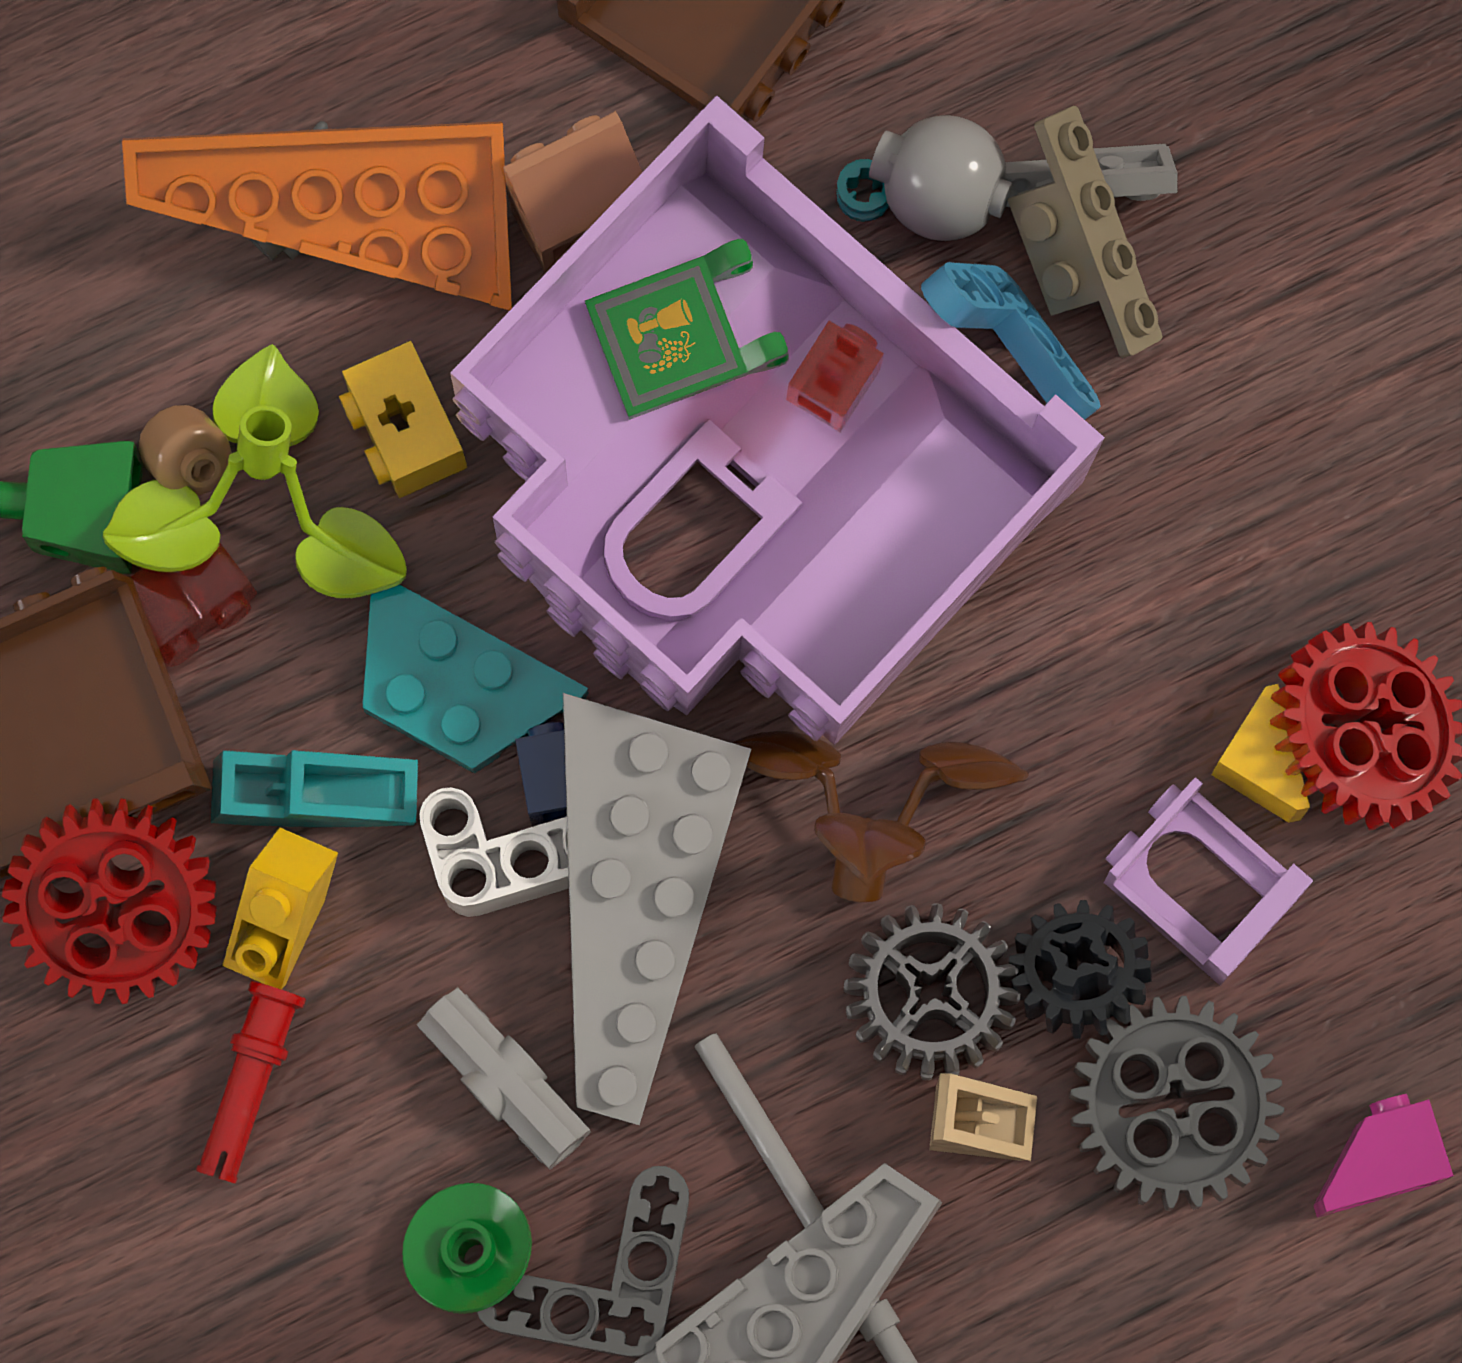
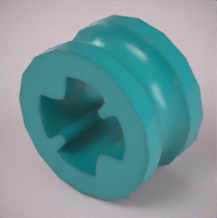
[836,159,889,222]

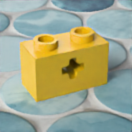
[339,341,467,498]

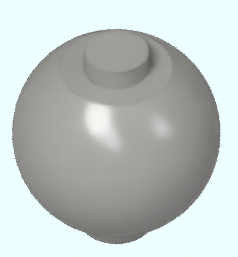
[869,115,1013,241]

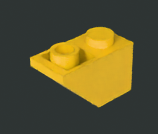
[222,828,338,990]

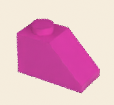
[1313,1094,1454,1218]

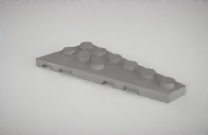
[563,693,751,1125]
[634,1163,942,1363]

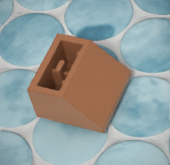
[503,111,642,273]

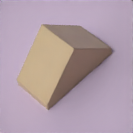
[929,1073,1037,1161]

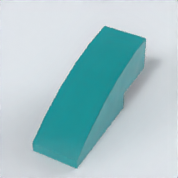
[211,750,418,827]

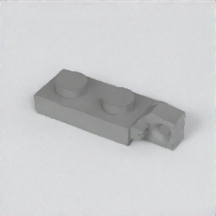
[1004,144,1178,207]

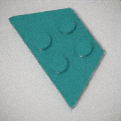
[363,584,589,774]

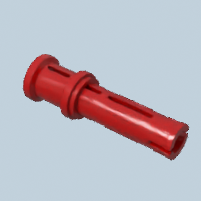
[196,981,306,1184]

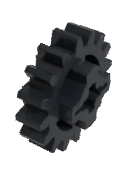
[1009,900,1152,1039]

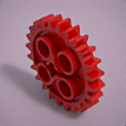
[1270,622,1462,830]
[2,798,217,1004]

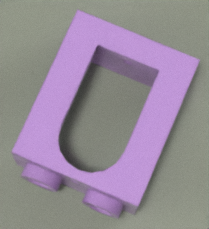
[1104,777,1313,986]

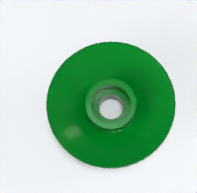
[402,1183,532,1314]

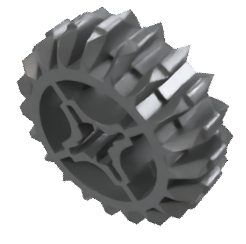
[844,903,1020,1080]

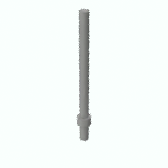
[695,1033,918,1363]

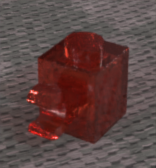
[786,320,884,433]

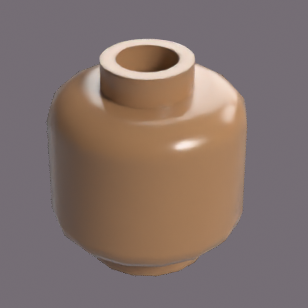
[138,405,232,497]

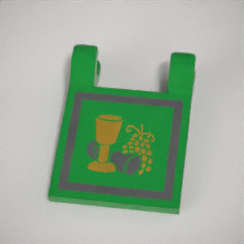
[585,239,789,420]

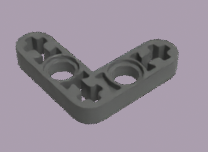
[477,1166,689,1358]

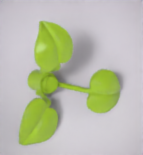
[103,344,407,598]

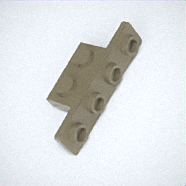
[1007,106,1162,358]

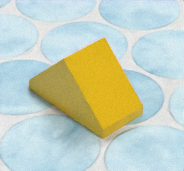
[1211,684,1310,823]

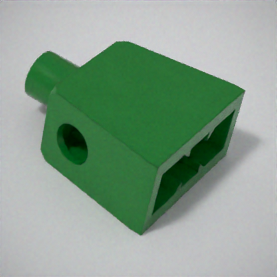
[0,441,143,574]

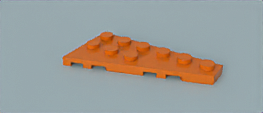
[122,121,512,311]

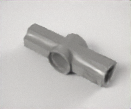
[417,987,591,1170]

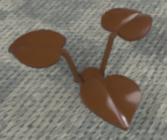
[732,731,1029,902]

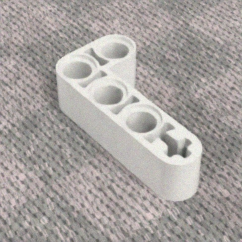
[419,787,569,917]

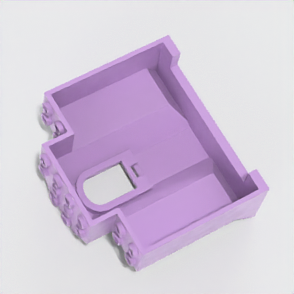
[450,95,1105,745]

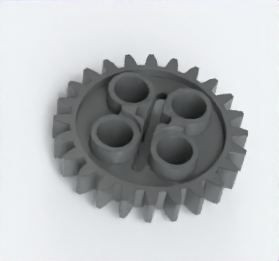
[1069,996,1284,1211]

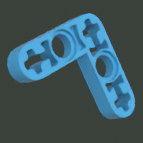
[921,262,1100,420]

